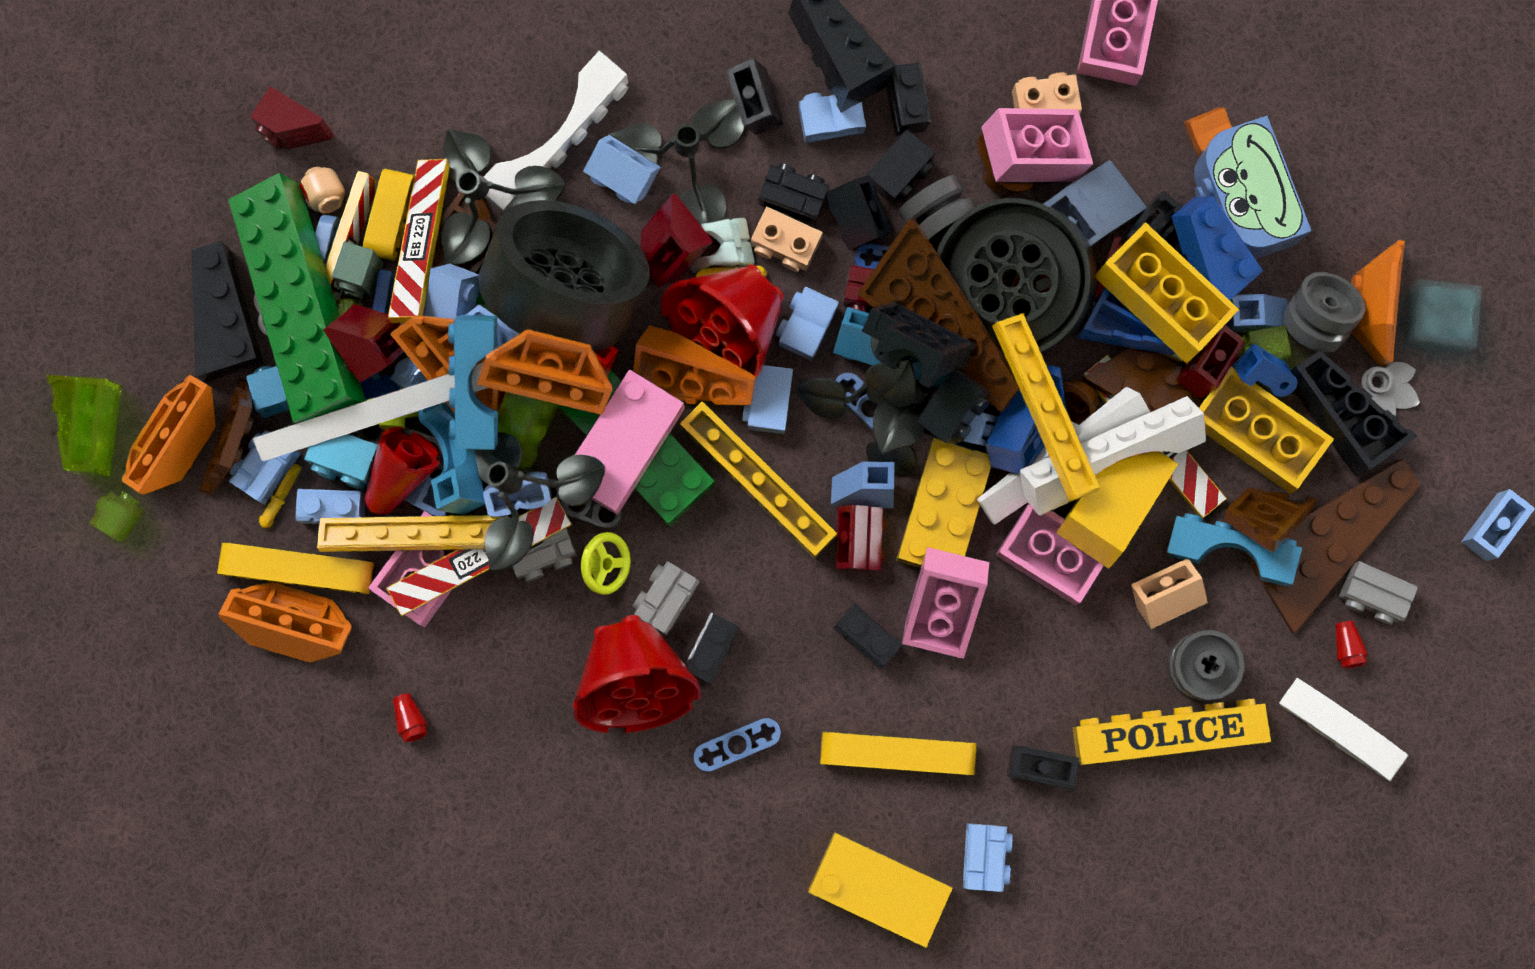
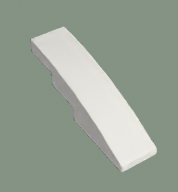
[1279,678,1408,781]

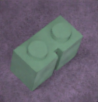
[332,241,384,300]

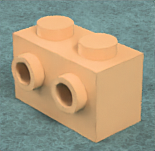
[1012,72,1082,114]
[751,206,823,272]
[1131,558,1208,629]

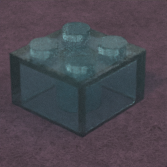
[1404,279,1482,353]

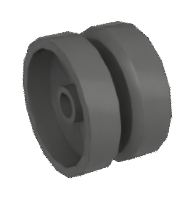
[898,175,976,246]
[1283,272,1366,352]
[1167,630,1245,701]

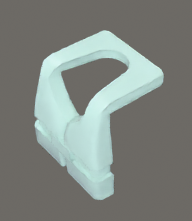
[691,218,755,273]

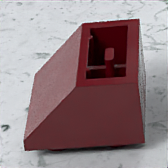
[641,193,713,288]
[323,304,404,382]

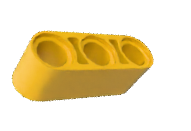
[363,168,415,261]

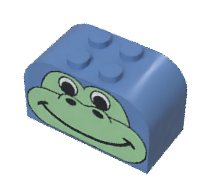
[1194,116,1311,259]

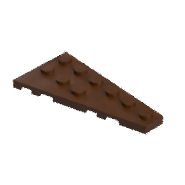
[857,218,1020,412]
[1243,459,1420,634]

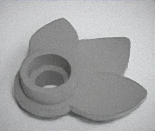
[1361,362,1420,416]

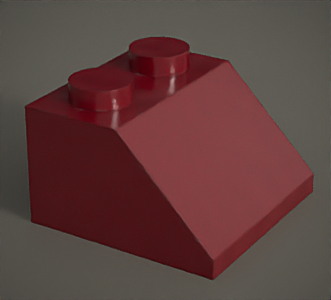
[250,86,334,149]

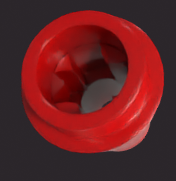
[1335,621,1369,669]
[392,693,428,743]

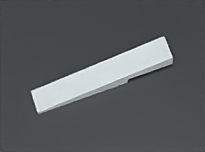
[977,387,1150,524]

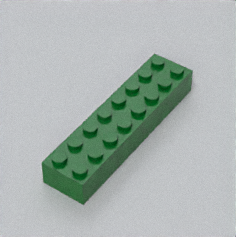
[228,173,366,424]

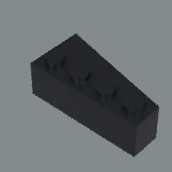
[788,0,896,113]
[191,241,264,382]
[1290,350,1417,477]

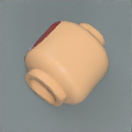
[299,167,346,214]

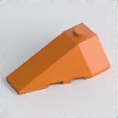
[633,325,756,405]

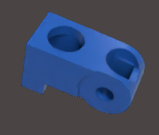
[1233,343,1298,397]

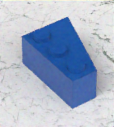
[1172,196,1263,300]
[1076,286,1175,356]
[986,364,1067,474]

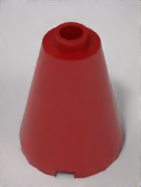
[364,427,440,515]

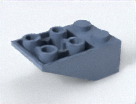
[1043,160,1147,249]

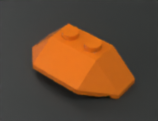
[1351,240,1405,367]
[390,315,500,413]
[477,329,612,415]
[122,375,216,495]
[218,582,352,663]

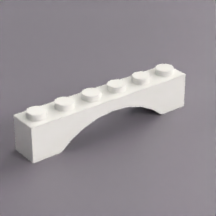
[484,51,628,214]
[1020,396,1206,516]

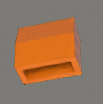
[1184,107,1232,156]

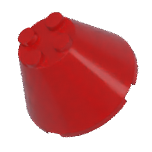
[661,264,784,379]
[573,615,701,733]

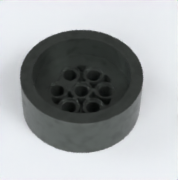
[937,198,1097,358]
[478,200,650,351]

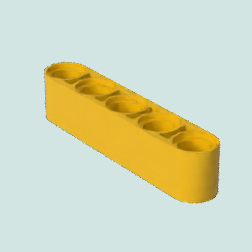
[217,543,374,594]
[820,732,977,775]

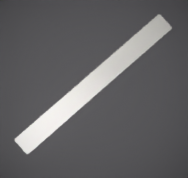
[253,362,488,461]

